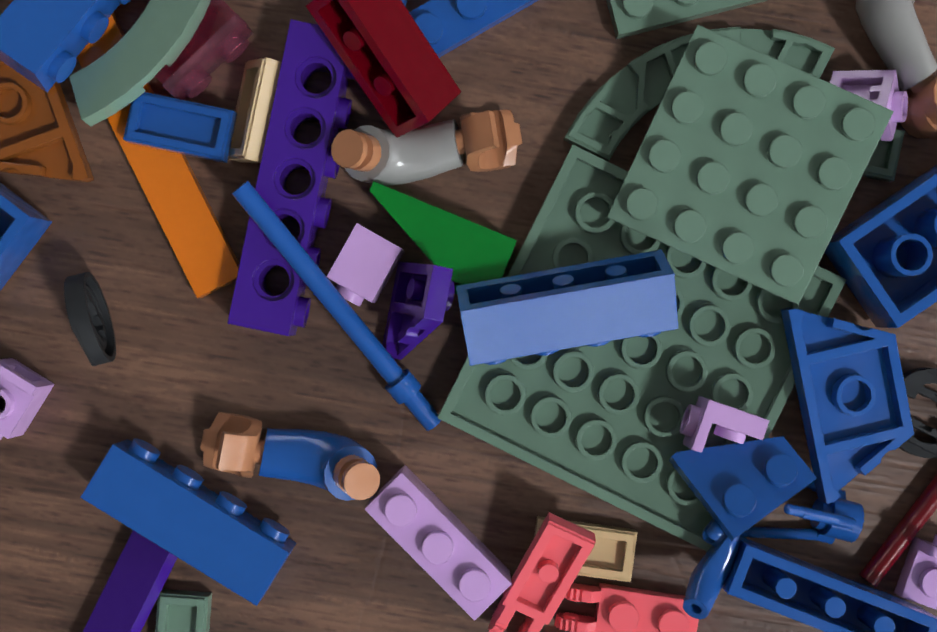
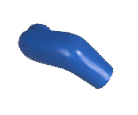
[683,519,741,619]

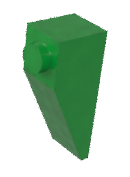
[370,181,517,294]

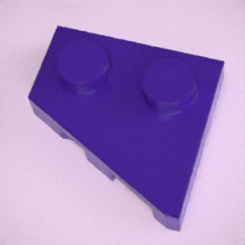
[382,262,455,360]

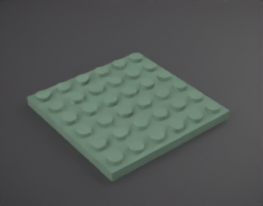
[437,145,846,551]

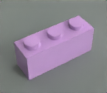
[365,465,512,621]

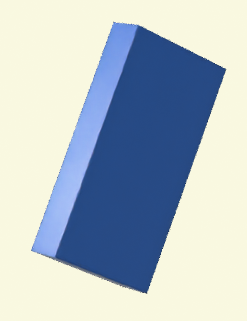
[123,92,237,163]

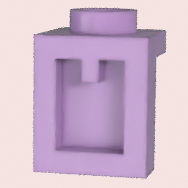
[830,70,908,141]
[680,396,770,453]
[894,534,937,610]

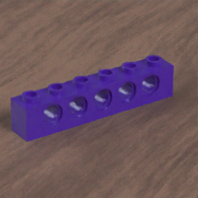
[227,19,356,336]

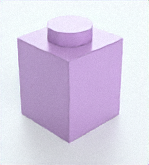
[327,223,405,307]

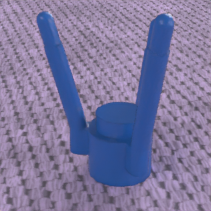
[741,481,864,544]

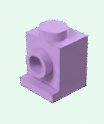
[0,358,55,440]

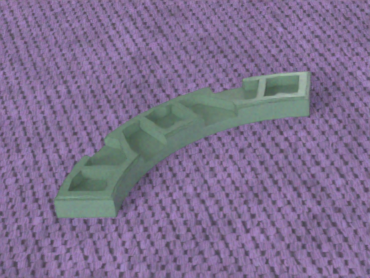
[69,0,211,126]
[563,27,835,161]

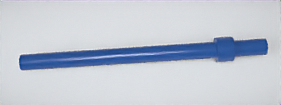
[231,181,441,431]

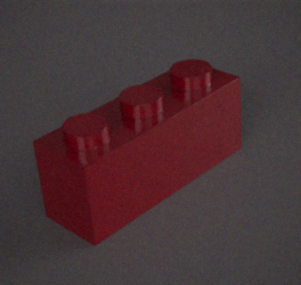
[306,0,461,138]

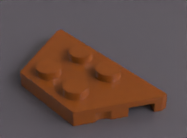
[0,0,94,183]

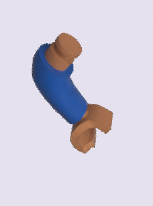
[200,412,380,501]

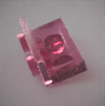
[155,0,253,100]

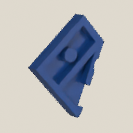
[669,436,817,541]

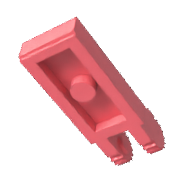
[488,512,596,632]
[554,583,699,632]

